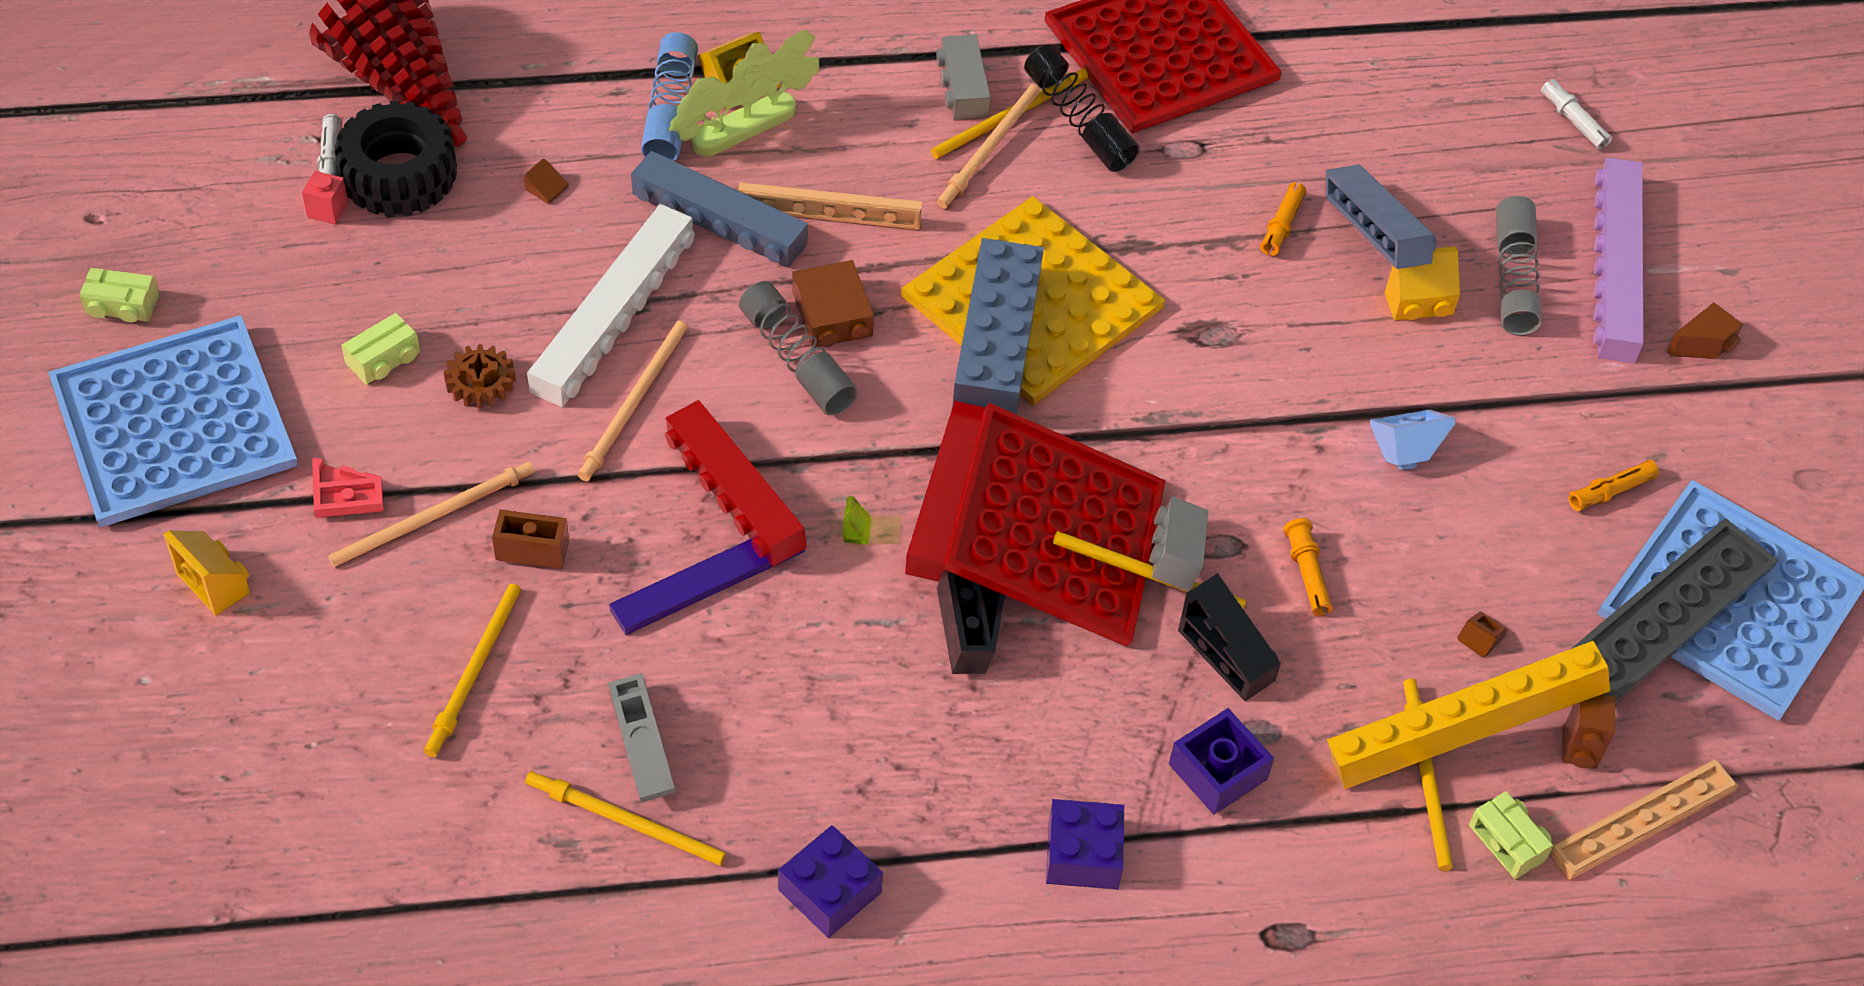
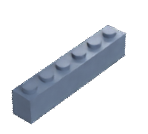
[631,151,808,267]
[1326,164,1436,269]

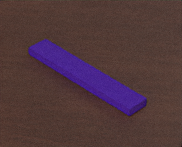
[609,539,805,635]

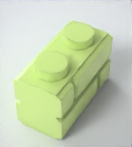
[80,268,159,323]
[341,313,420,385]
[1469,791,1554,879]

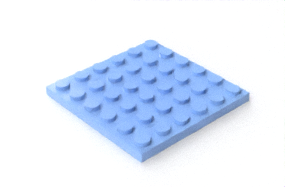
[48,315,298,528]
[1597,480,1864,721]

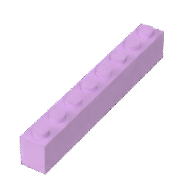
[1593,157,1643,364]

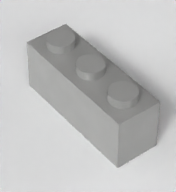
[936,34,990,120]
[1149,496,1209,592]

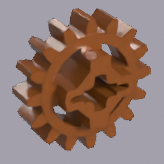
[444,344,516,408]

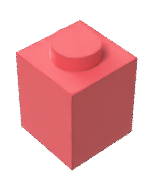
[302,171,348,225]

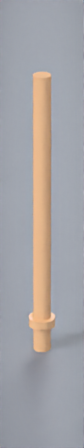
[578,321,688,482]
[328,461,535,567]

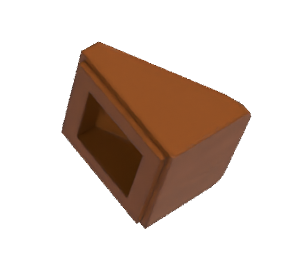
[524,158,569,204]
[1458,612,1508,657]

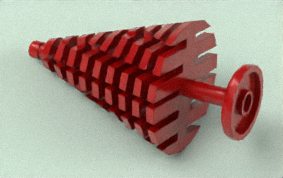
[309,0,467,147]

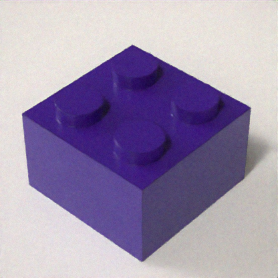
[1169,708,1274,815]
[1046,799,1125,890]
[778,825,883,938]

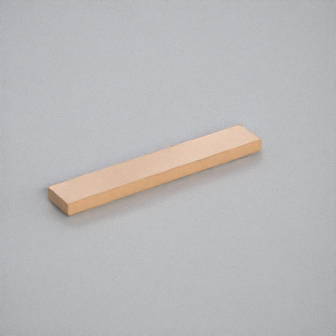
[738,182,922,230]
[1549,759,1738,881]

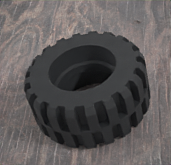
[335,101,457,217]

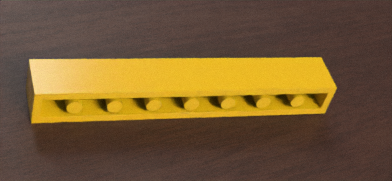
[1327,641,1610,789]

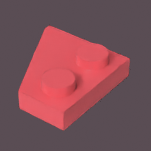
[312,458,384,518]

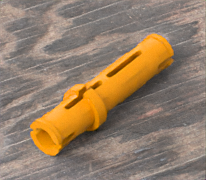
[1260,182,1307,256]
[1568,459,1659,512]

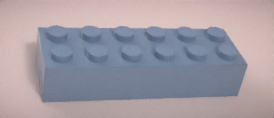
[952,238,1044,415]

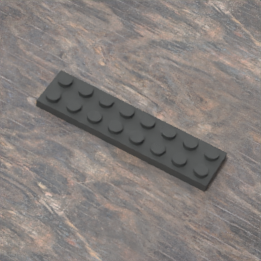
[1571,518,1778,705]

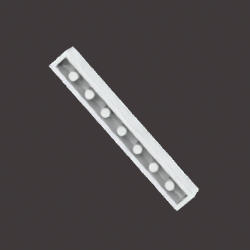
[527,204,695,408]

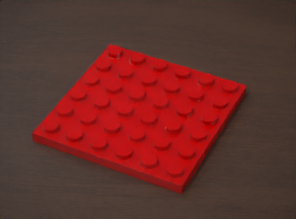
[1044,0,1282,134]
[942,403,1166,647]

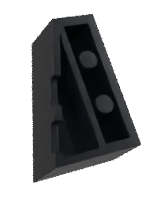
[937,569,1006,674]
[1178,573,1281,701]

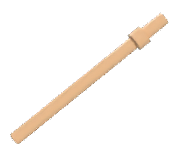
[937,84,1040,209]

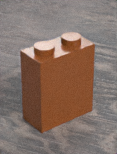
[792,260,874,348]

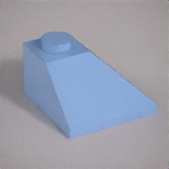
[1370,410,1456,469]

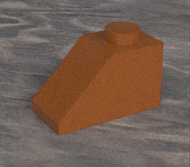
[1667,302,1743,359]

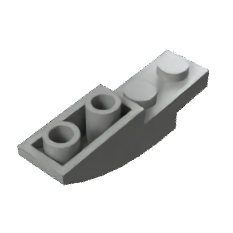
[608,673,676,803]

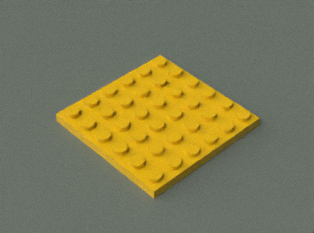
[901,196,1165,406]

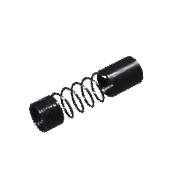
[1024,44,1140,172]

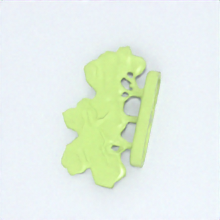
[669,30,819,157]

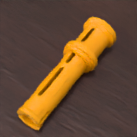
[1283,518,1333,616]

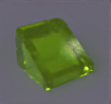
[843,496,872,545]

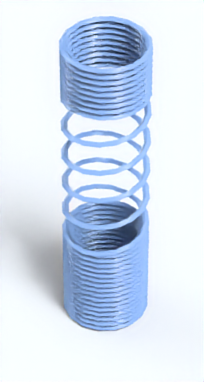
[641,32,698,161]

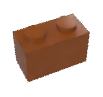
[492,509,569,569]
[1562,694,1616,768]

